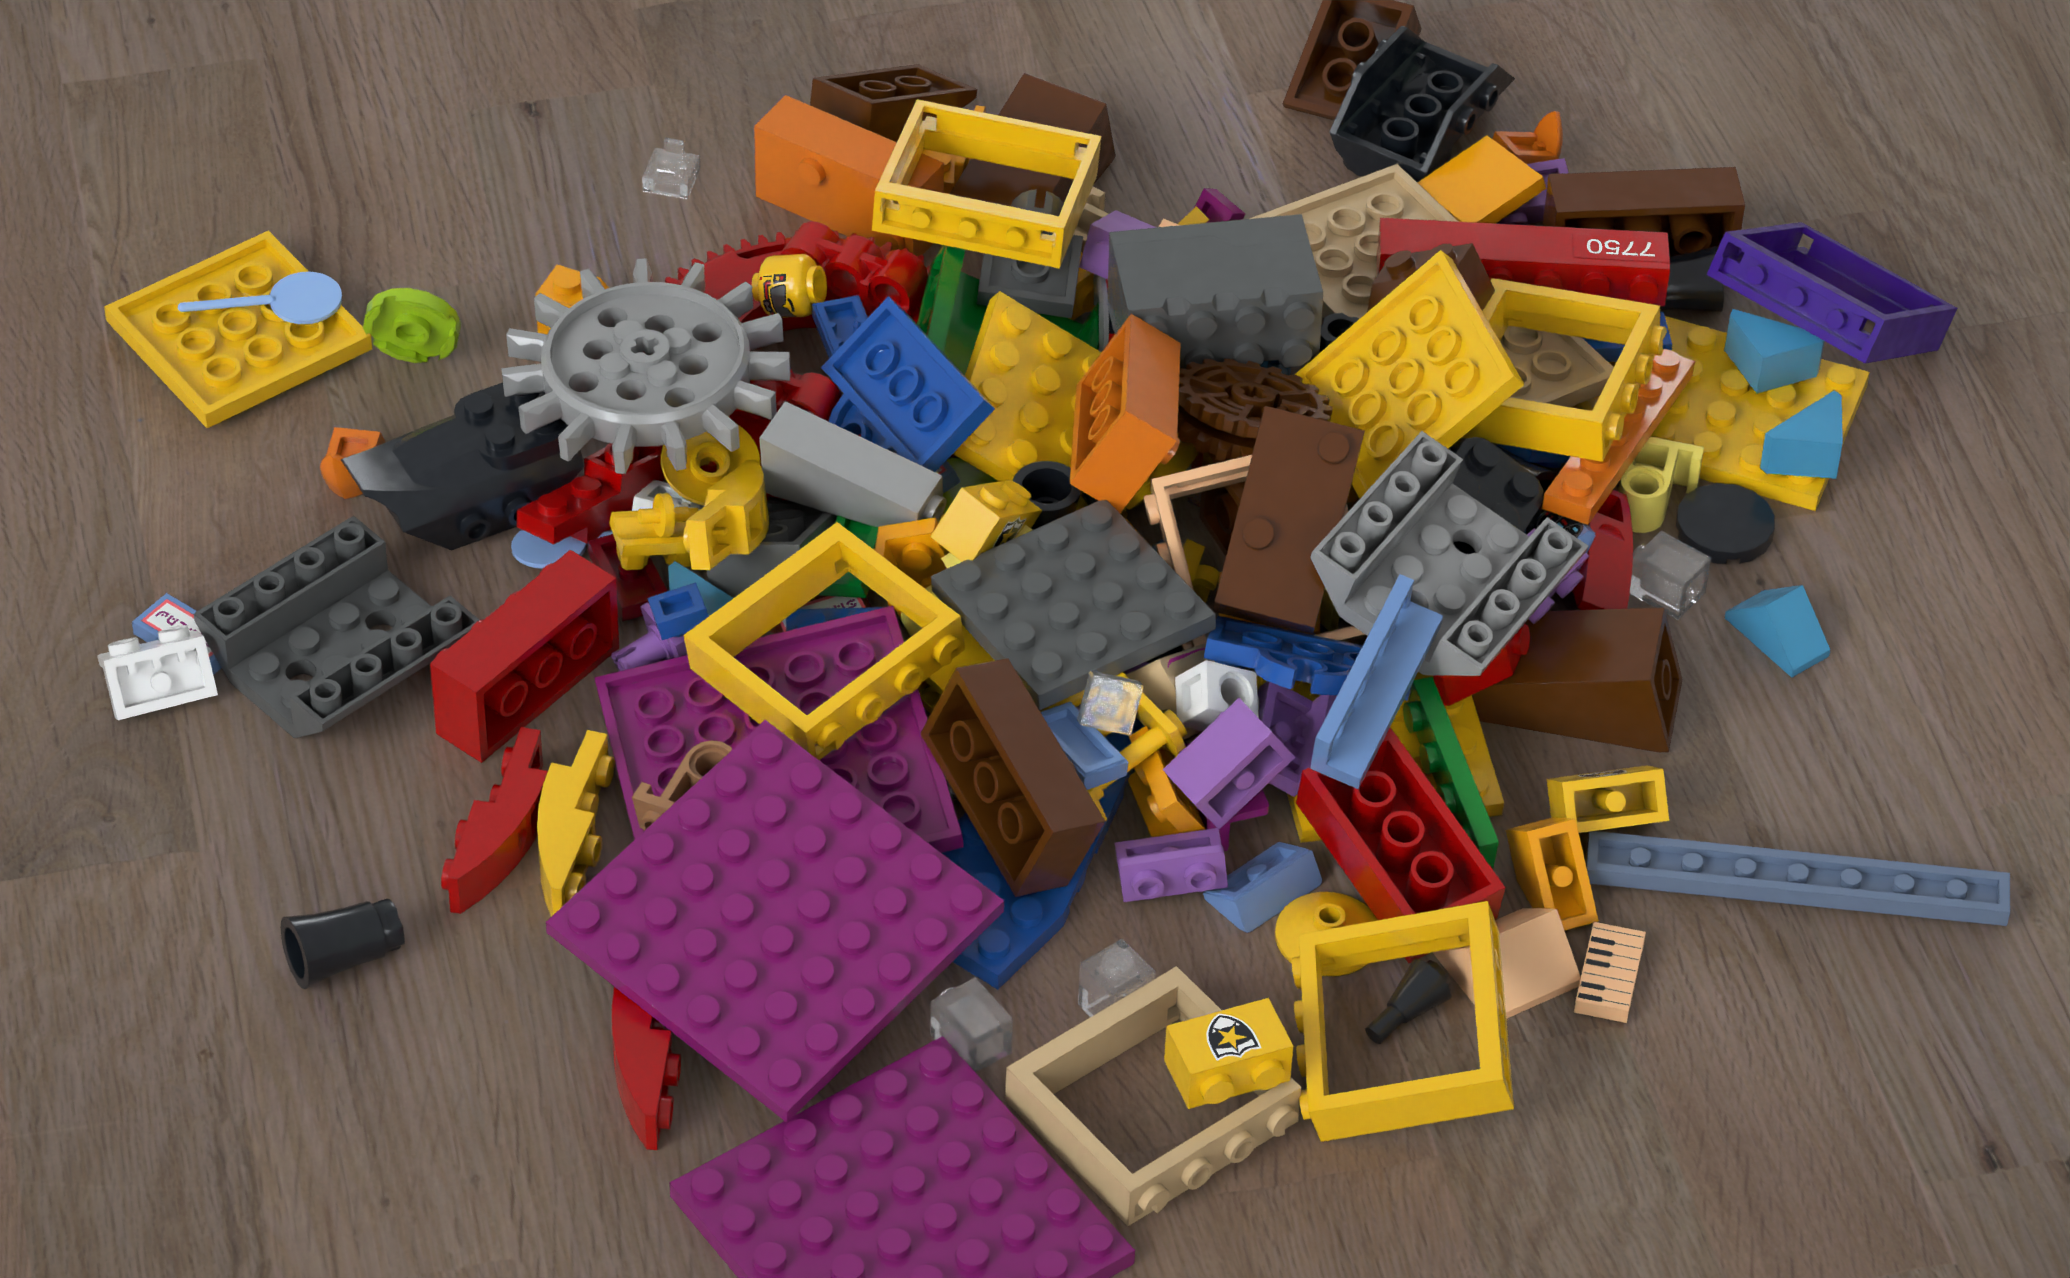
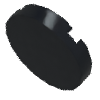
[1676,483,1775,564]

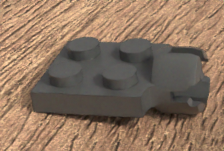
[976,189,1083,318]

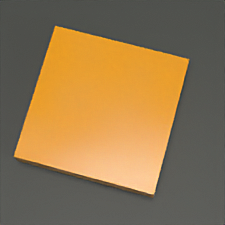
[1417,135,1547,224]

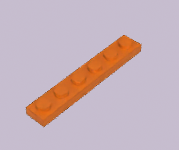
[1542,349,1695,525]

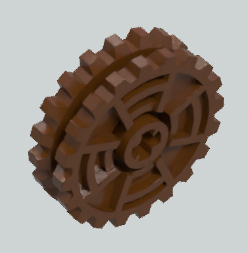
[1177,358,1333,462]

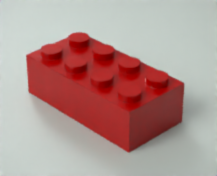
[430,550,620,763]
[1296,728,1506,964]

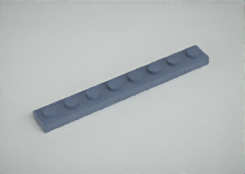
[1586,831,2010,926]

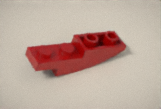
[517,443,665,545]
[1573,490,1633,610]
[441,727,548,914]
[612,987,681,1150]

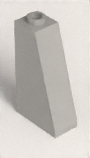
[759,401,946,527]

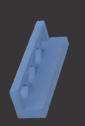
[1310,574,1443,789]

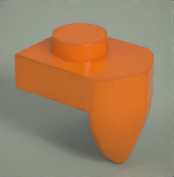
[1492,111,1563,164]
[320,427,386,499]

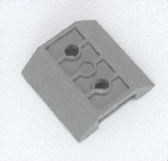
[1310,431,1589,676]

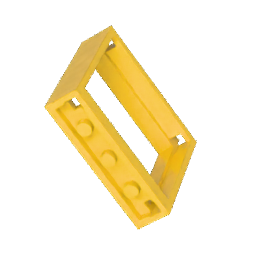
[872,99,1102,269]
[1463,278,1667,462]
[683,522,965,760]
[1292,901,1514,1142]

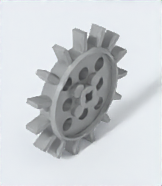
[501,258,791,474]

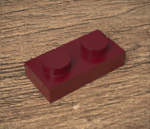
[588,534,668,622]

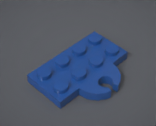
[821,296,995,472]
[1204,615,1412,701]

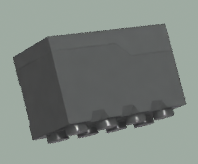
[1107,214,1323,369]

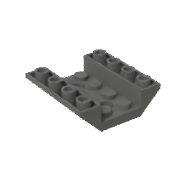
[193,516,479,738]

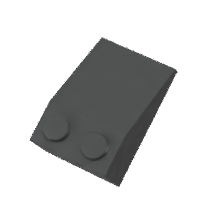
[707,500,838,606]

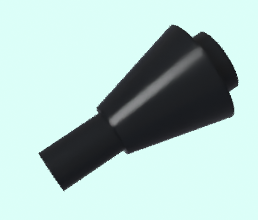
[1365,959,1452,1044]

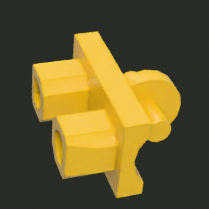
[609,493,699,570]

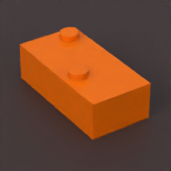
[754,95,944,256]
[1070,313,1181,513]

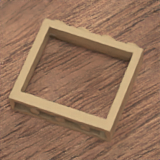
[1005,966,1301,1226]

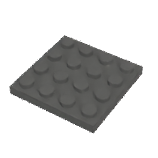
[931,500,1216,711]

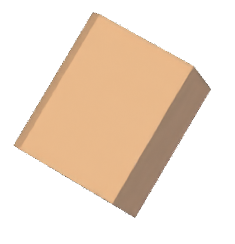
[1433,908,1581,1018]

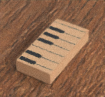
[1574,922,1646,1023]

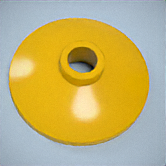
[661,424,760,506]
[1275,892,1378,976]

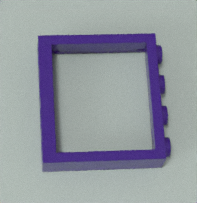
[1707,222,1958,364]

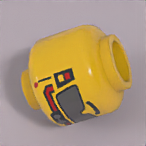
[752,254,827,318]

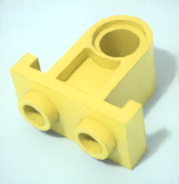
[1618,437,1704,533]

